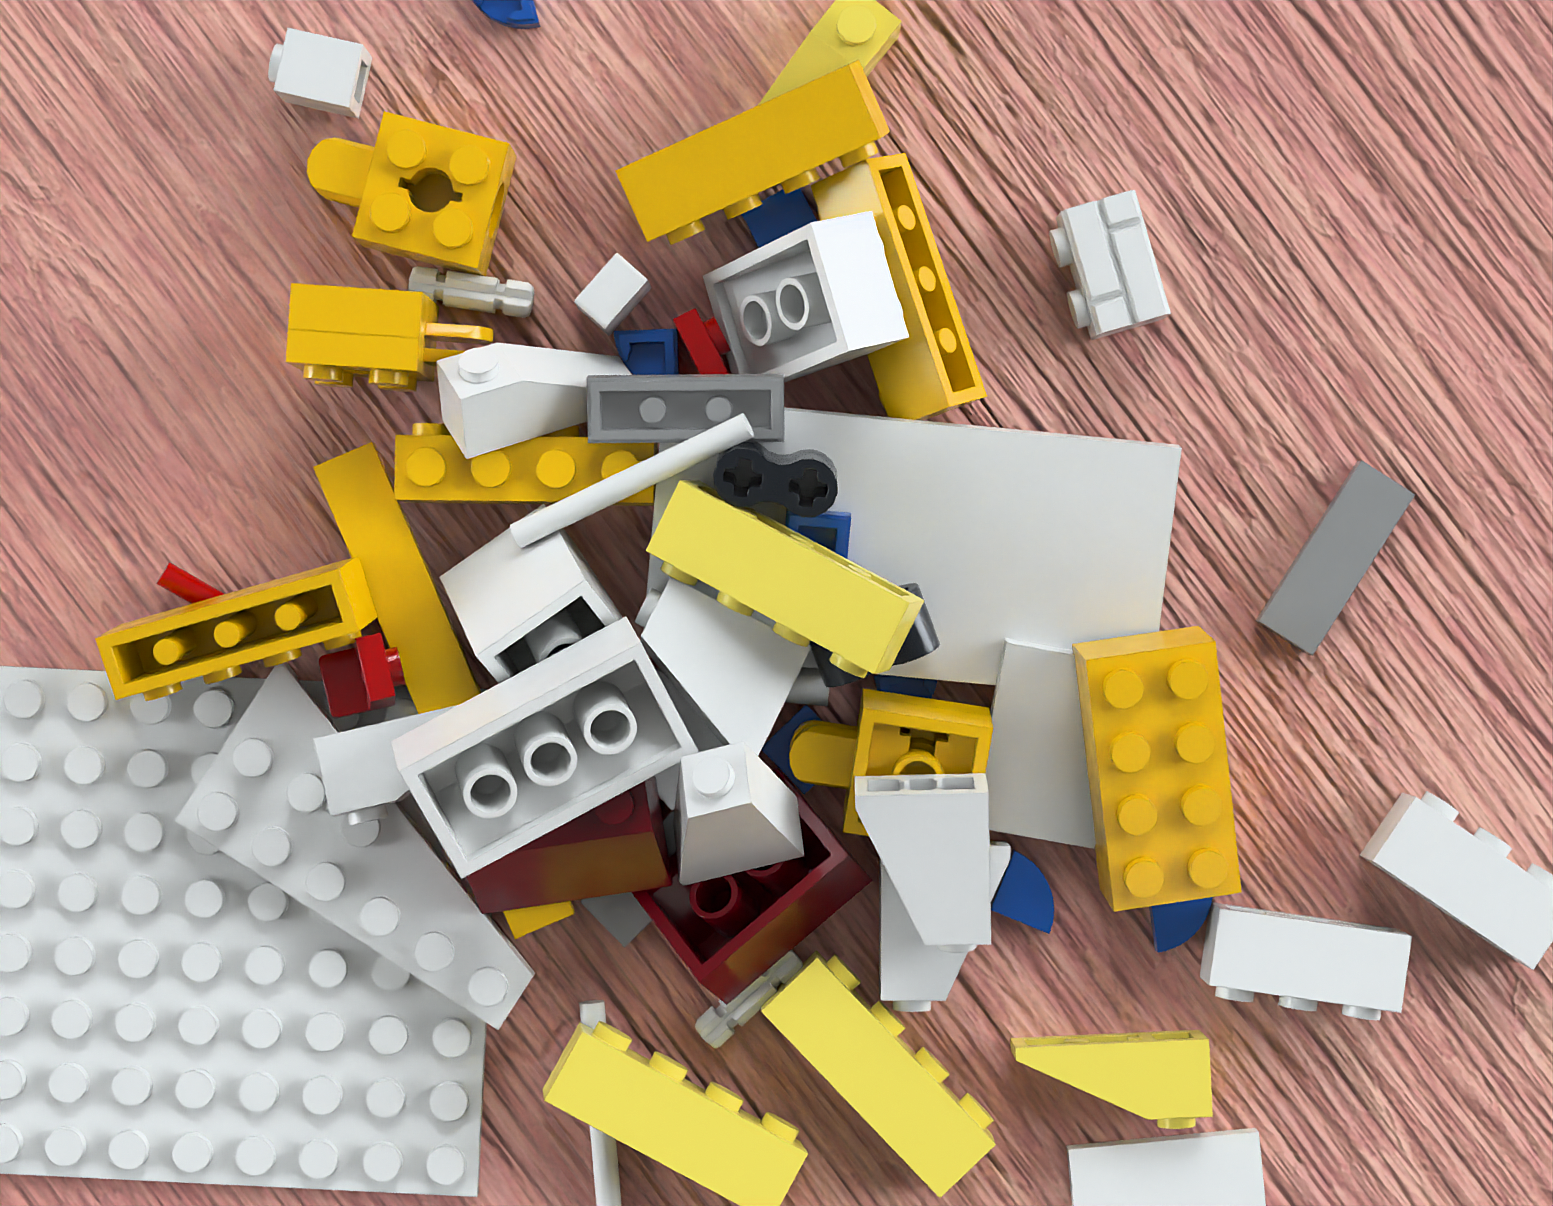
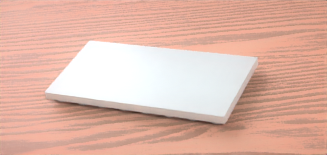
[646,407,1182,685]

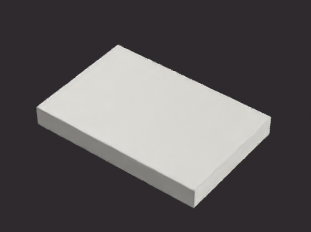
[986,638,1096,849]
[1066,1128,1266,1206]

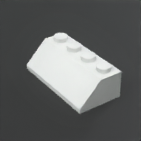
[390,616,699,879]

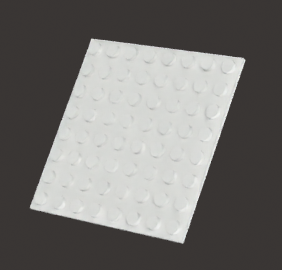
[0,666,492,1197]

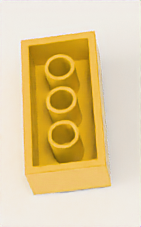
[1072,626,1242,912]

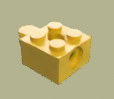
[307,111,517,276]
[285,283,494,392]
[789,688,993,836]

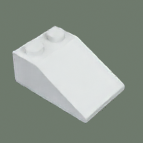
[703,211,909,382]

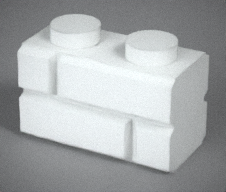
[1049,190,1171,340]

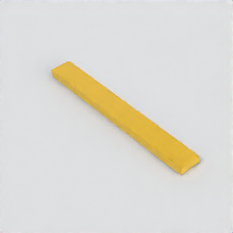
[313,442,575,939]

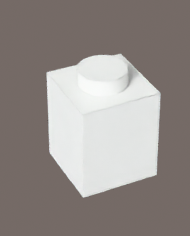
[268,28,372,119]

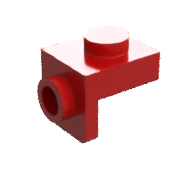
[673,308,731,374]
[319,633,405,719]

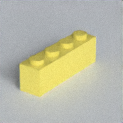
[646,480,925,678]
[761,950,996,1198]
[542,1021,808,1206]

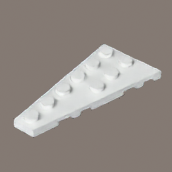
[175,662,535,1030]

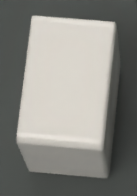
[574,253,651,336]

